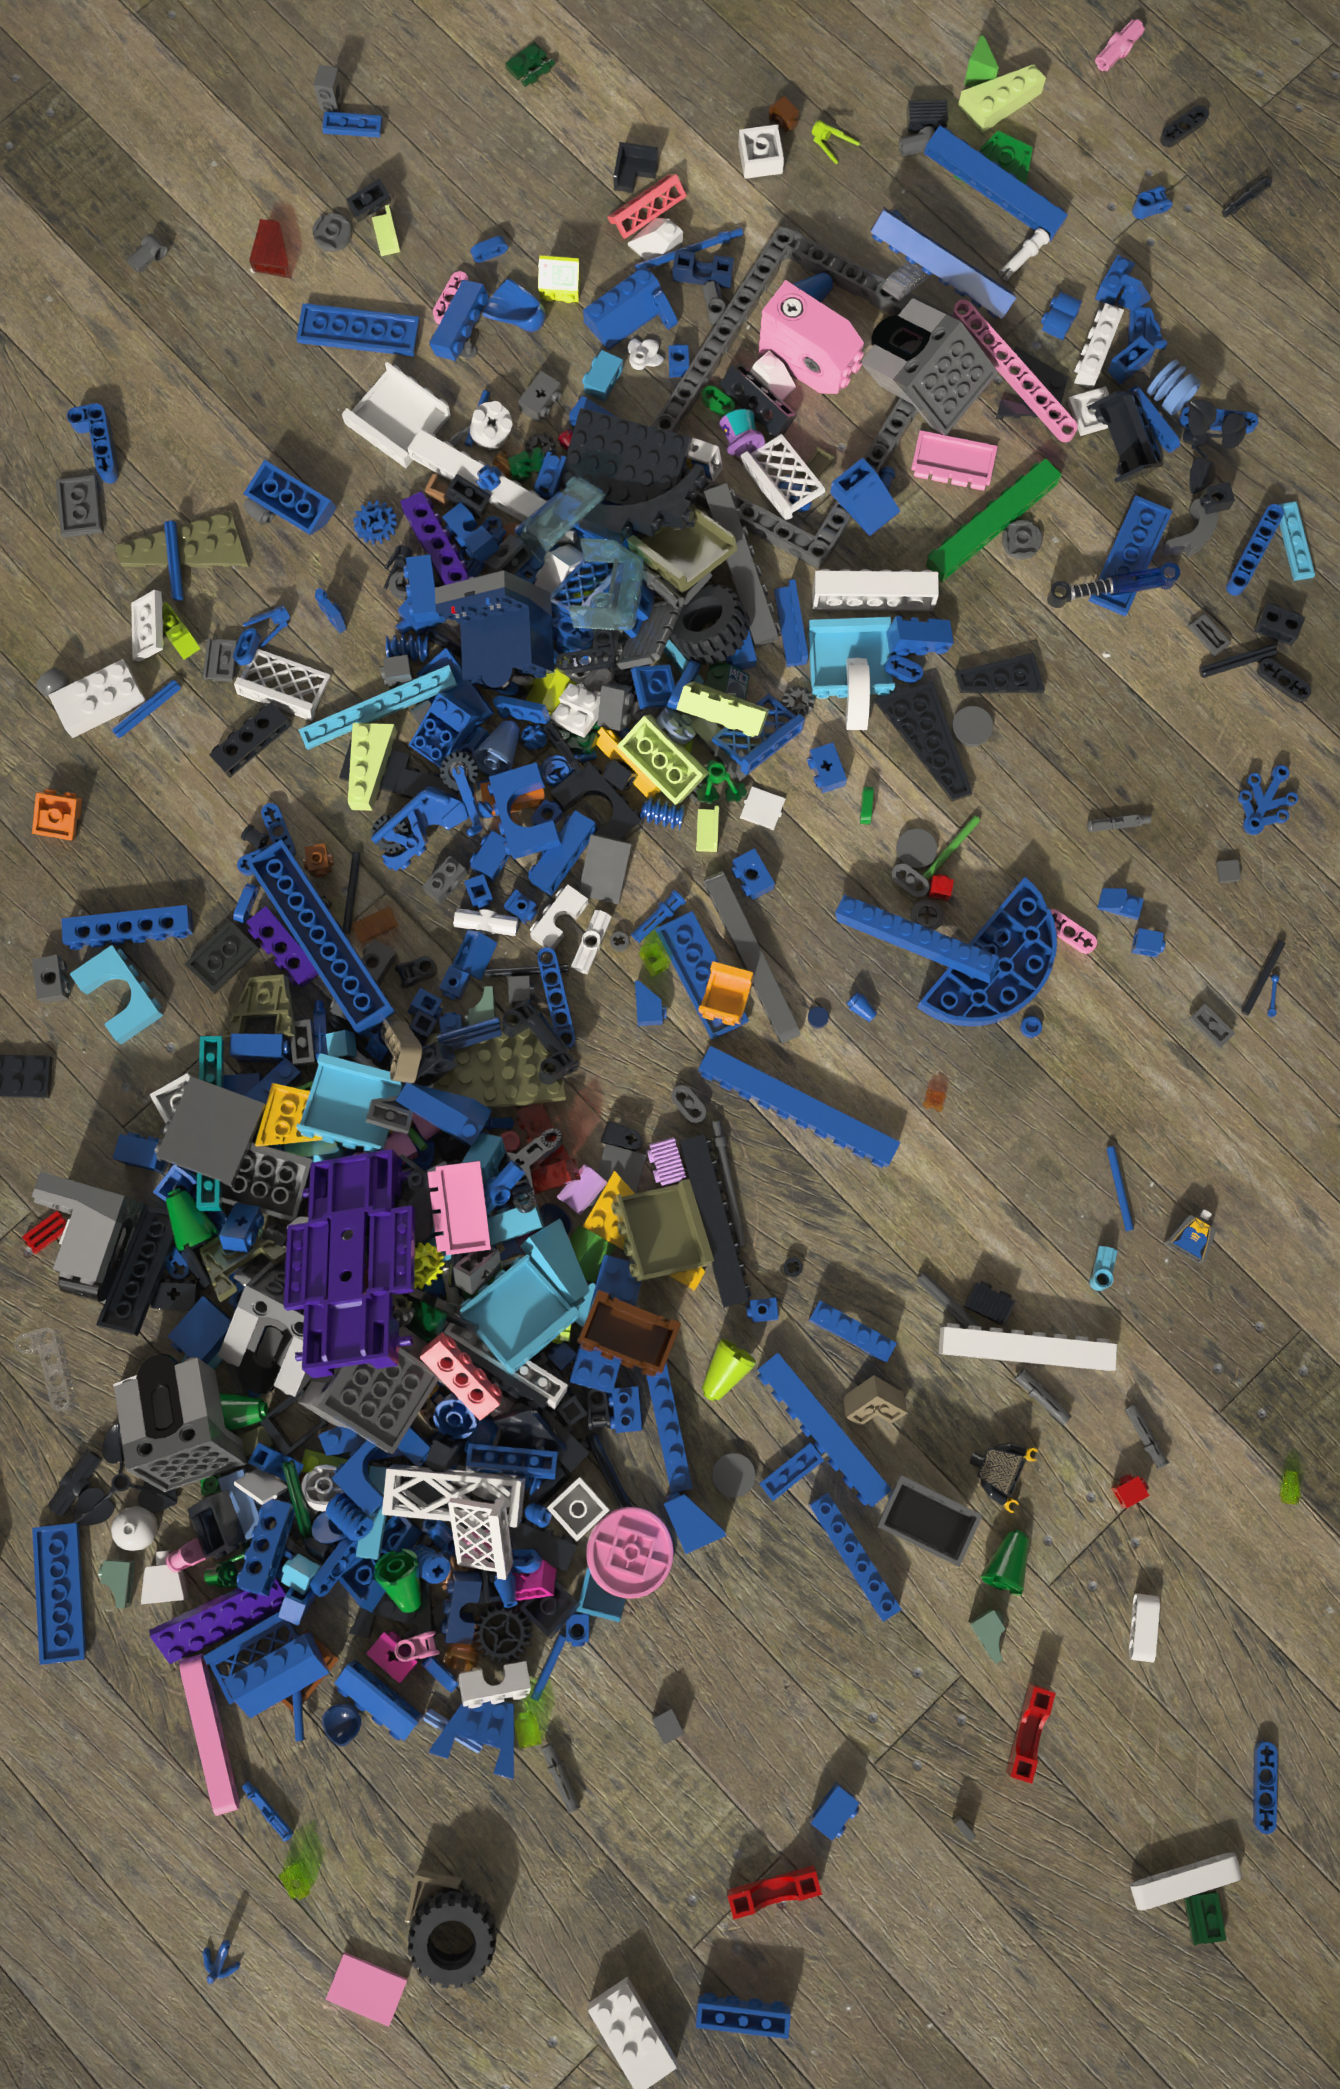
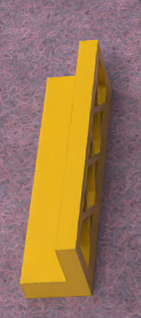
[596,727,661,800]

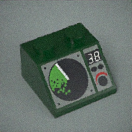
[706,662,750,701]

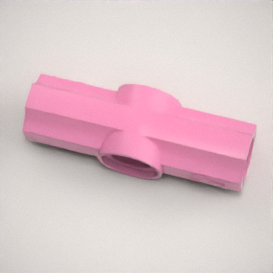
[1095,19,1145,71]

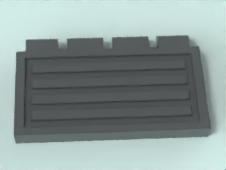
[617,601,684,669]

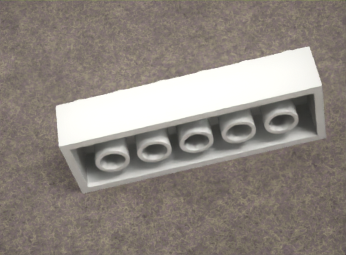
[812,569,938,612]

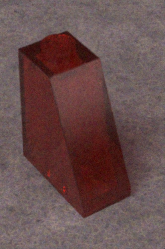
[249,219,292,279]

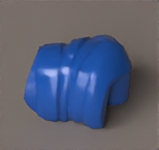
[525,1503,552,1528]

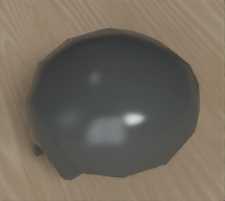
[36,667,69,698]

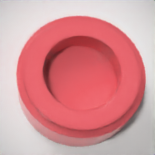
[500,1131,521,1153]

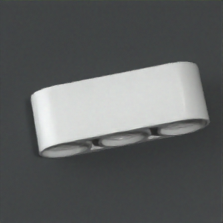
[1129,1593,1160,1662]

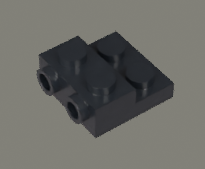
[520,1577,581,1639]

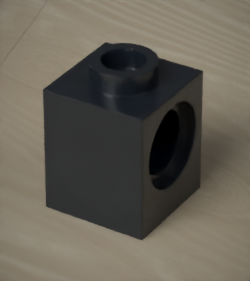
[1200,482,1235,514]
[603,759,638,791]

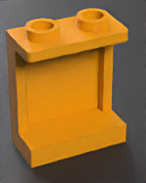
[698,961,755,1026]

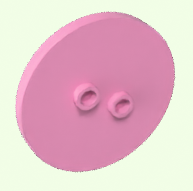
[587,1507,674,1599]

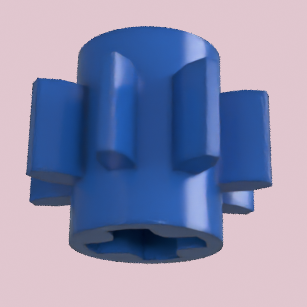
[476,465,502,491]
[522,724,547,750]

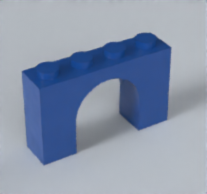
[487,762,562,859]
[331,1426,432,1517]

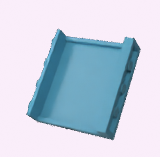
[808,617,895,699]
[296,1053,404,1153]
[460,1254,580,1375]

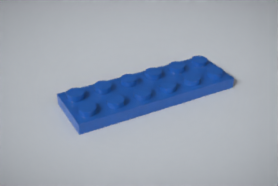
[296,303,420,356]
[1089,495,1172,617]
[655,911,749,1041]
[570,1254,642,1394]
[32,1523,87,1665]

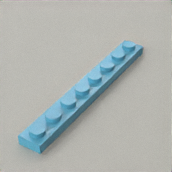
[299,665,458,750]

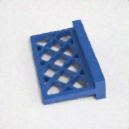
[551,546,636,627]
[712,694,805,775]
[203,1612,299,1705]

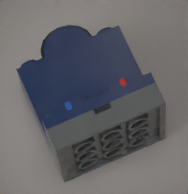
[435,570,554,698]

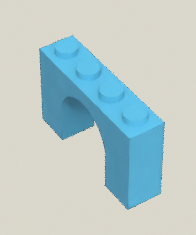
[70,945,163,1045]

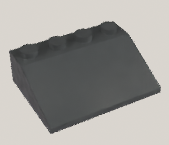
[222,1143,313,1221]

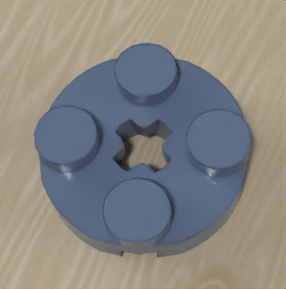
[656,706,696,744]

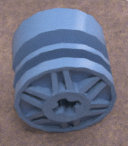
[1147,359,1202,416]

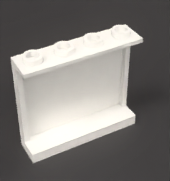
[342,362,451,468]

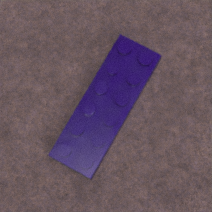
[149,1576,287,1664]

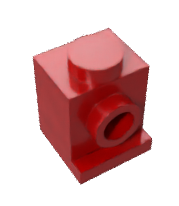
[927,874,954,902]

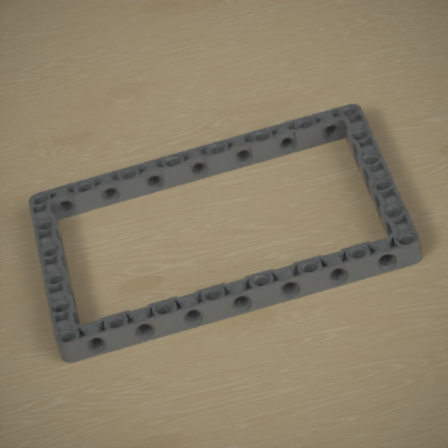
[651,227,952,568]

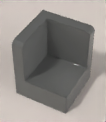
[652,1706,684,1744]

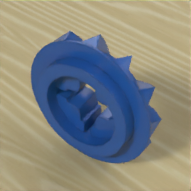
[540,754,573,787]

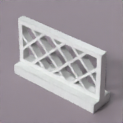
[741,434,825,521]
[234,649,331,721]
[448,1497,513,1580]

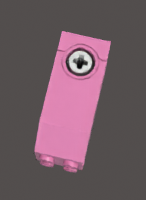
[759,280,864,394]

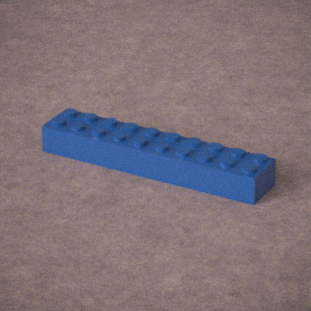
[246,839,396,1036]

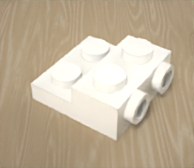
[550,683,601,738]

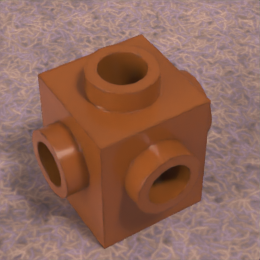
[303,843,334,878]

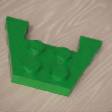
[954,131,1033,184]

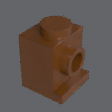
[769,96,799,133]

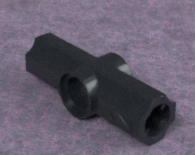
[47,1449,103,1516]

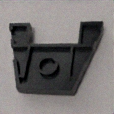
[996,346,1068,419]
[349,1580,433,1650]

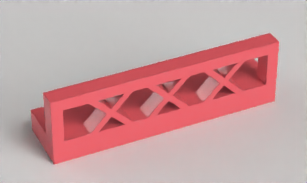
[607,174,686,239]

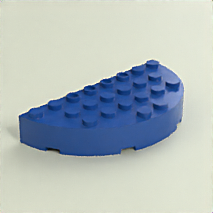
[917,877,1057,1027]

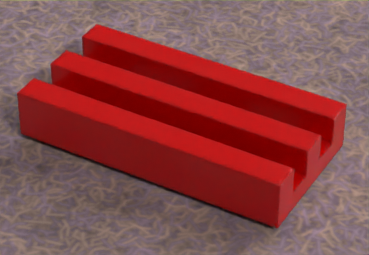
[22,1211,67,1254]

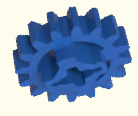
[353,500,398,545]

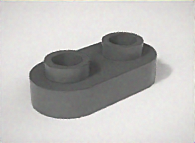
[892,864,930,897]
[671,1085,706,1124]

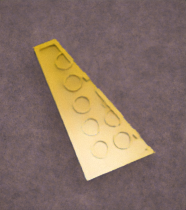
[255,1083,394,1147]
[583,1171,705,1291]

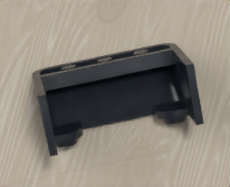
[1087,391,1163,483]
[365,1154,441,1248]

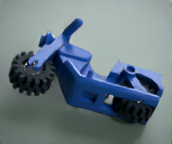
[370,751,494,871]

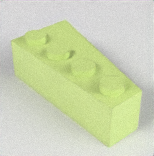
[958,64,1046,134]
[677,681,769,737]
[348,723,398,811]

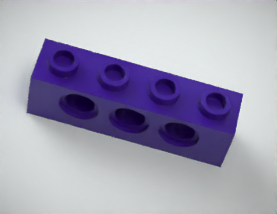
[246,906,319,988]

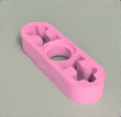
[433,271,469,324]
[1043,909,1097,954]

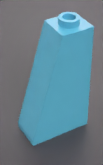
[520,1219,590,1307]

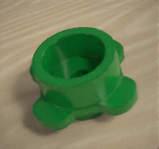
[200,1474,222,1496]

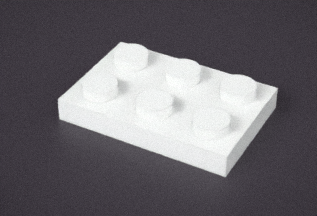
[131,590,164,662]

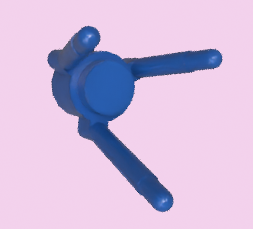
[243,605,290,648]

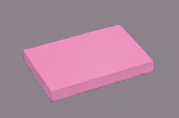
[326,1952,408,2027]

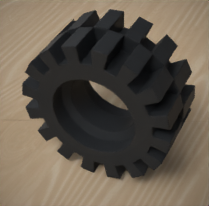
[610,663,637,696]

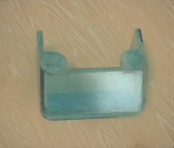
[519,476,606,563]
[569,538,644,630]

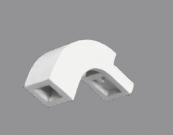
[845,658,870,730]

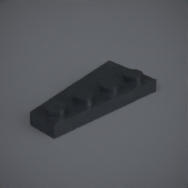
[954,653,1045,693]

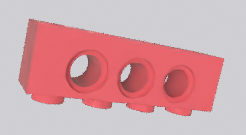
[420,1332,502,1420]

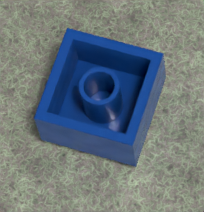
[113,1132,168,1173]

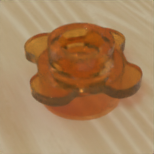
[923,1089,946,1112]

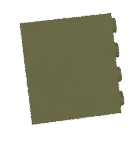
[627,504,738,593]
[611,1179,714,1283]

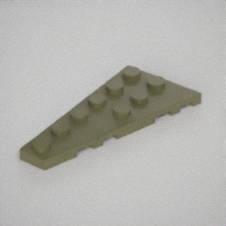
[115,511,249,567]

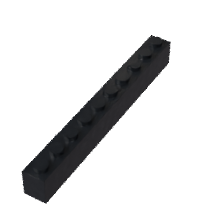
[368,1459,578,1571]

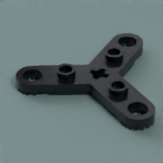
[498,1128,564,1213]

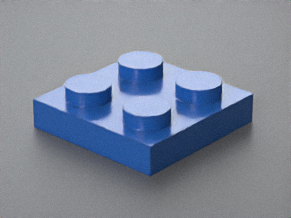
[631,665,675,709]

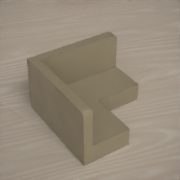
[843,1375,907,1426]
[405,1869,462,1923]

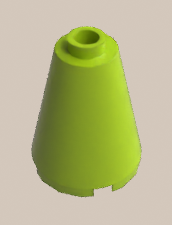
[701,1338,757,1401]

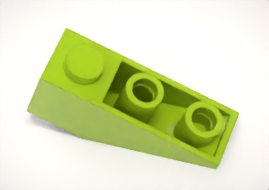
[162,602,201,660]

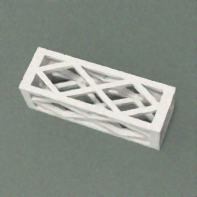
[382,1464,525,1527]

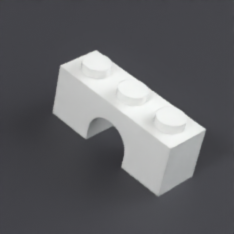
[530,885,589,950]
[459,1661,531,1708]

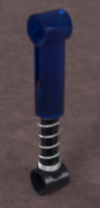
[1047,562,1181,608]

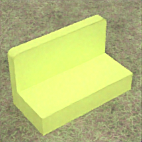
[372,205,400,256]
[696,805,719,852]

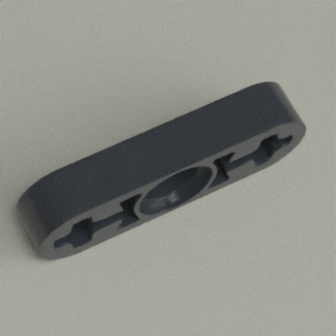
[1160,105,1209,147]
[1257,658,1311,703]

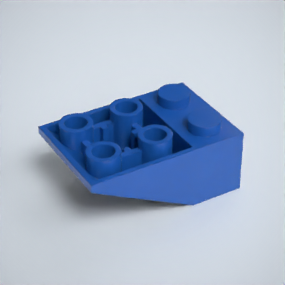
[830,458,900,536]
[409,693,481,768]

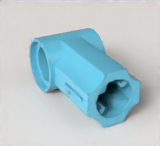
[1089,1246,1117,1291]

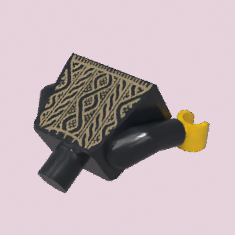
[970,1442,1038,1513]

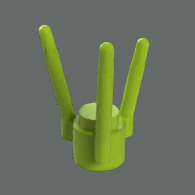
[812,120,860,164]

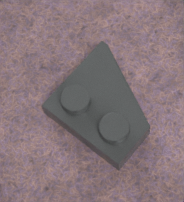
[365,1096,413,1134]

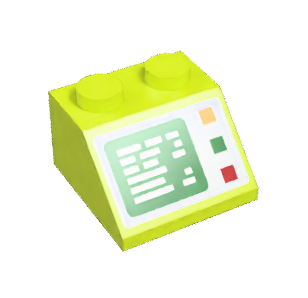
[539,255,581,303]

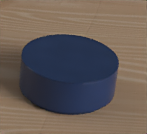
[807,1007,829,1029]

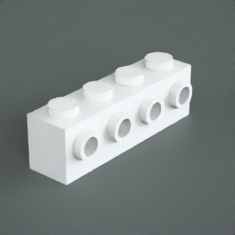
[1074,303,1124,389]

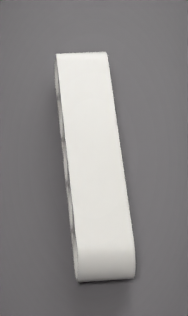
[1130,1852,1243,1910]

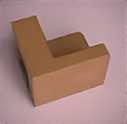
[425,473,450,508]

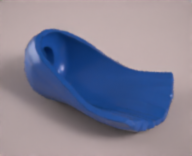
[482,279,546,332]

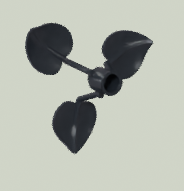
[1183,400,1247,494]
[73,1423,178,1525]

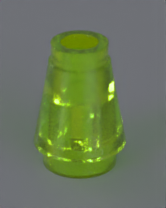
[1279,1471,1302,1505]

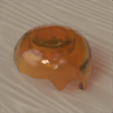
[443,1643,479,1672]

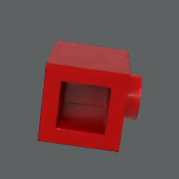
[1111,1474,1150,1508]

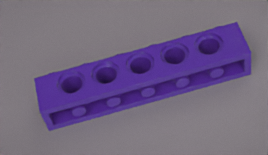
[400,491,473,586]

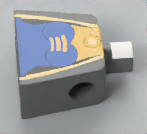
[1164,1209,1216,1264]

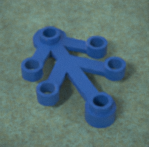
[1238,765,1298,835]

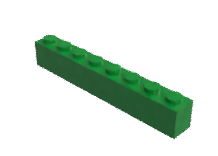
[926,458,1062,582]

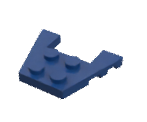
[429,1701,514,1780]

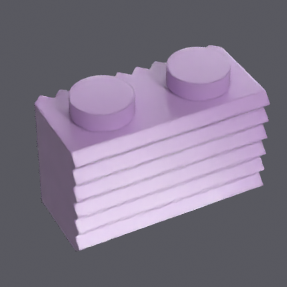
[647,1137,686,1187]

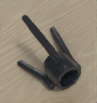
[383,545,414,590]

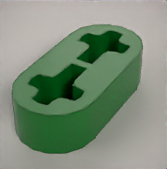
[702,386,735,418]
[860,786,874,825]

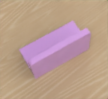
[557,1164,608,1215]

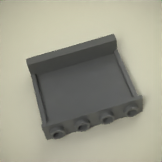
[155,1076,265,1188]

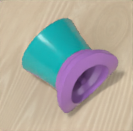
[719,409,765,457]

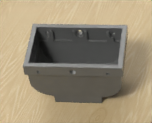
[877,1475,983,1567]

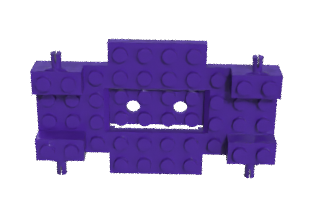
[284,1149,415,1378]

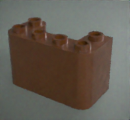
[577,1290,681,1377]

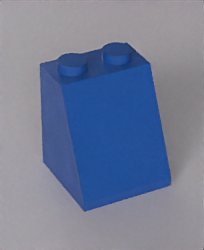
[664,1491,726,1554]

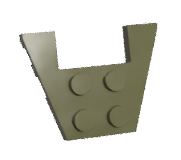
[223,974,296,1040]
[200,1234,287,1302]

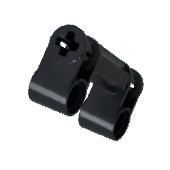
[502,999,580,1085]

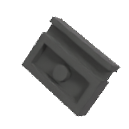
[203,639,238,682]

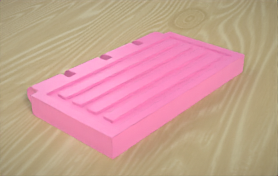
[911,430,997,491]
[428,1161,491,1255]

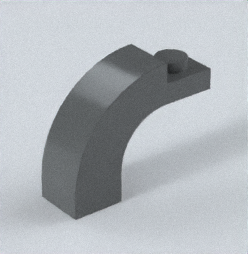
[1163,497,1218,557]
[234,1221,287,1286]

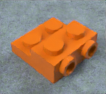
[32,789,82,840]

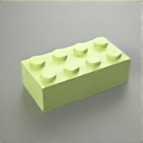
[617,714,709,805]

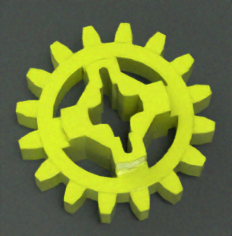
[414,1242,445,1289]

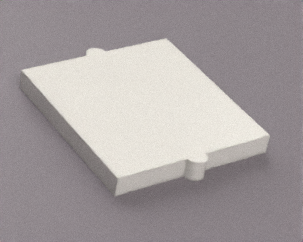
[740,787,785,830]
[234,1468,288,1505]

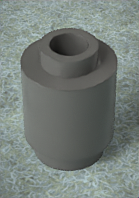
[244,498,274,525]

